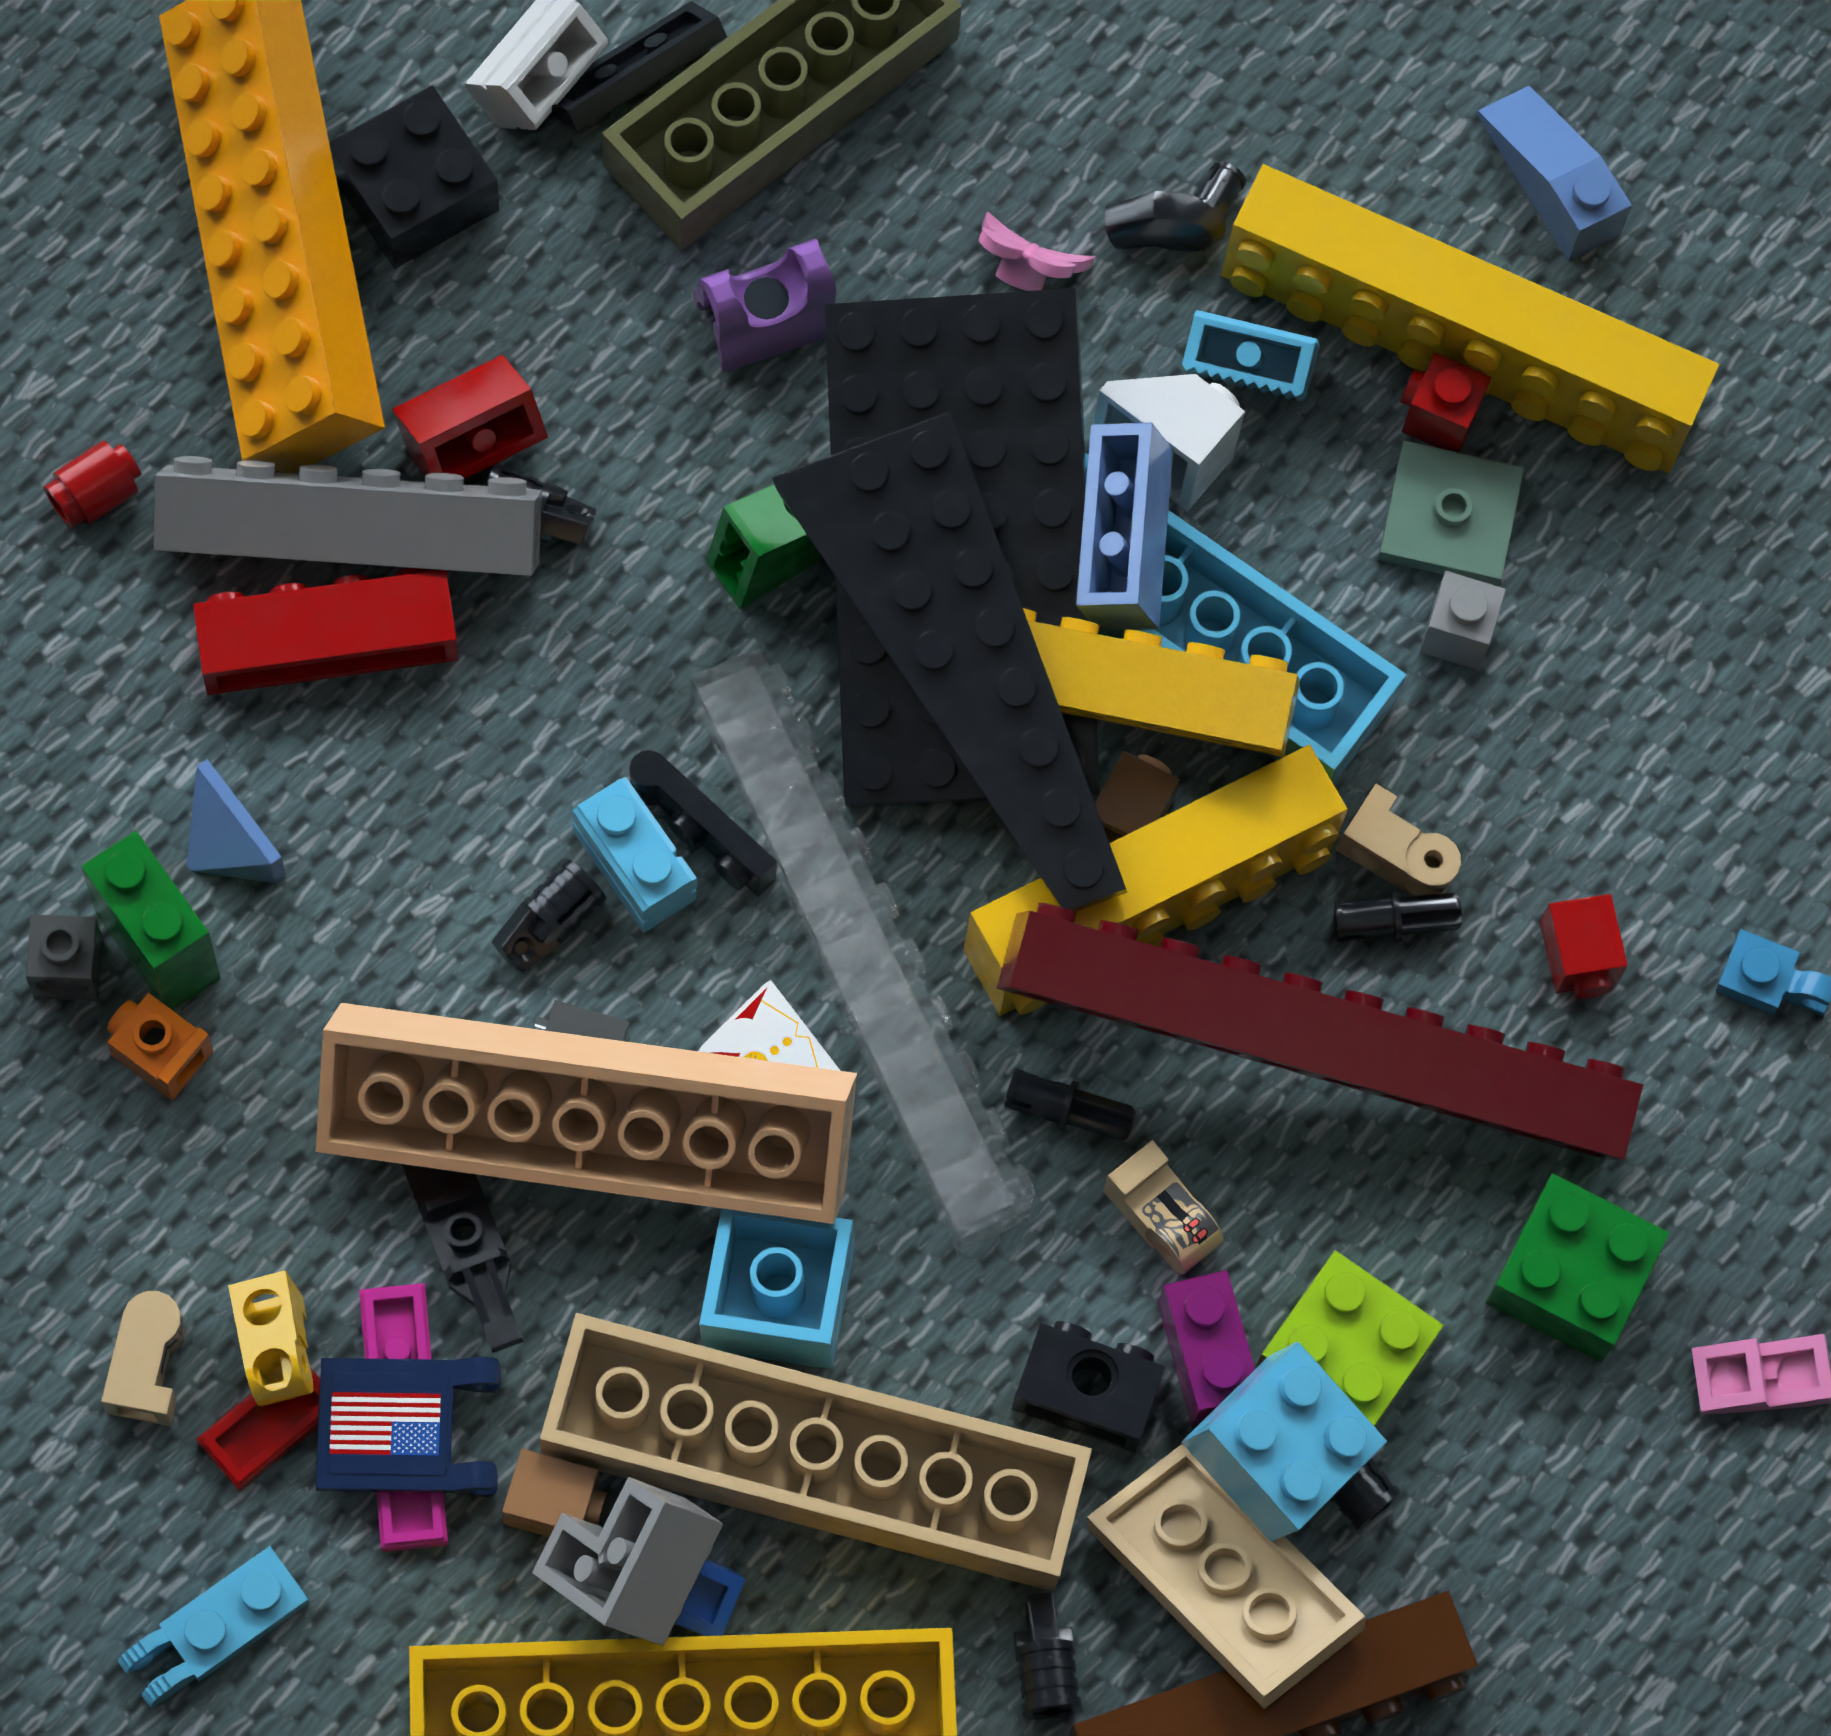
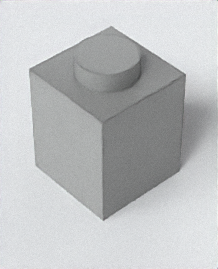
[1419,570,1506,670]

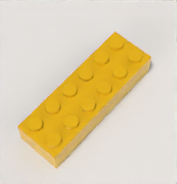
[963,744,1348,1016]

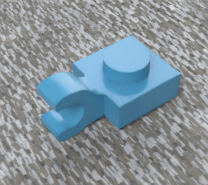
[1716,929,1831,1016]

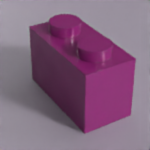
[1157,1270,1255,1427]

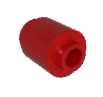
[43,440,142,529]

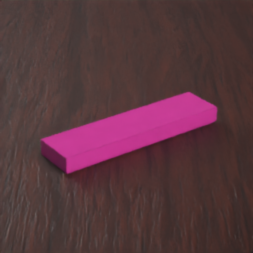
[359,1283,448,1552]

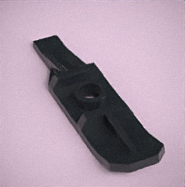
[402,1164,524,1353]

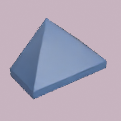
[187,759,286,883]

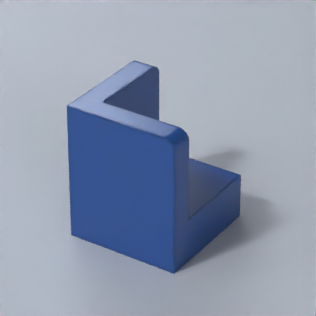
[674,1559,746,1636]

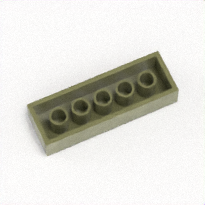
[602,0,962,251]

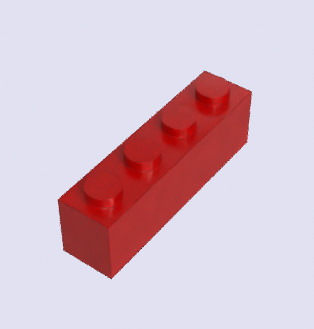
[193,567,459,695]

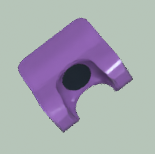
[693,239,836,372]

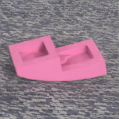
[1692,1334,1831,1414]

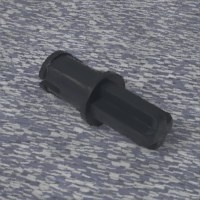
[1333,891,1463,943]
[1004,1068,1136,1140]

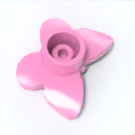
[979,212,1096,291]

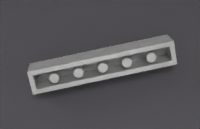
[153,456,542,576]

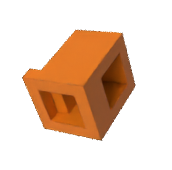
[107,993,213,1101]

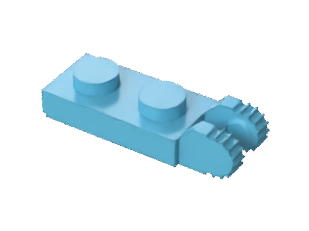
[118,1546,310,1707]

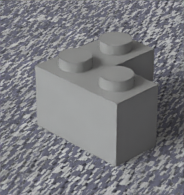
[532,1477,723,1646]

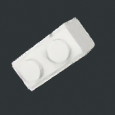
[465,0,609,130]

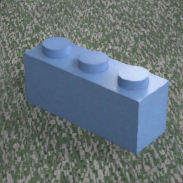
[1076,422,1173,631]

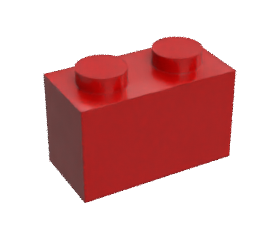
[392,355,548,480]

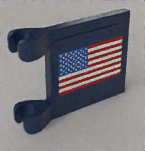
[316,1357,501,1497]

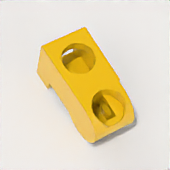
[228,1270,313,1407]

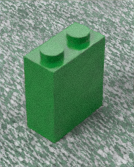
[81,830,221,1010]

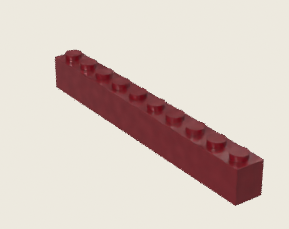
[997,903,1644,1160]

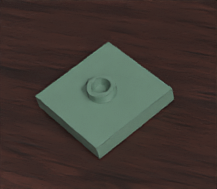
[1377,440,1524,587]

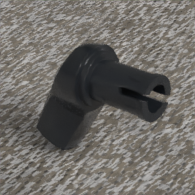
[1104,161,1246,252]

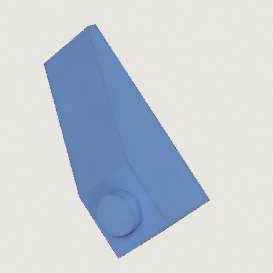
[1477,86,1632,261]

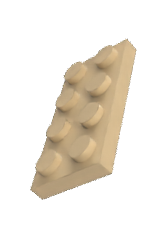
[1087,1444,1365,1709]

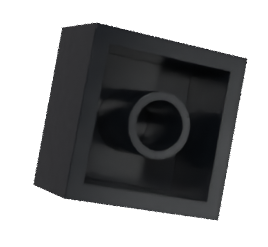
[329,85,499,269]

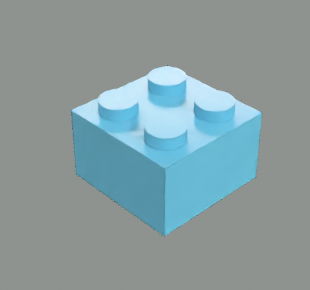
[699,1208,855,1370]
[1181,1341,1387,1542]

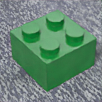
[1485,1173,1670,1363]

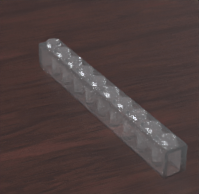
[690,647,1036,1254]

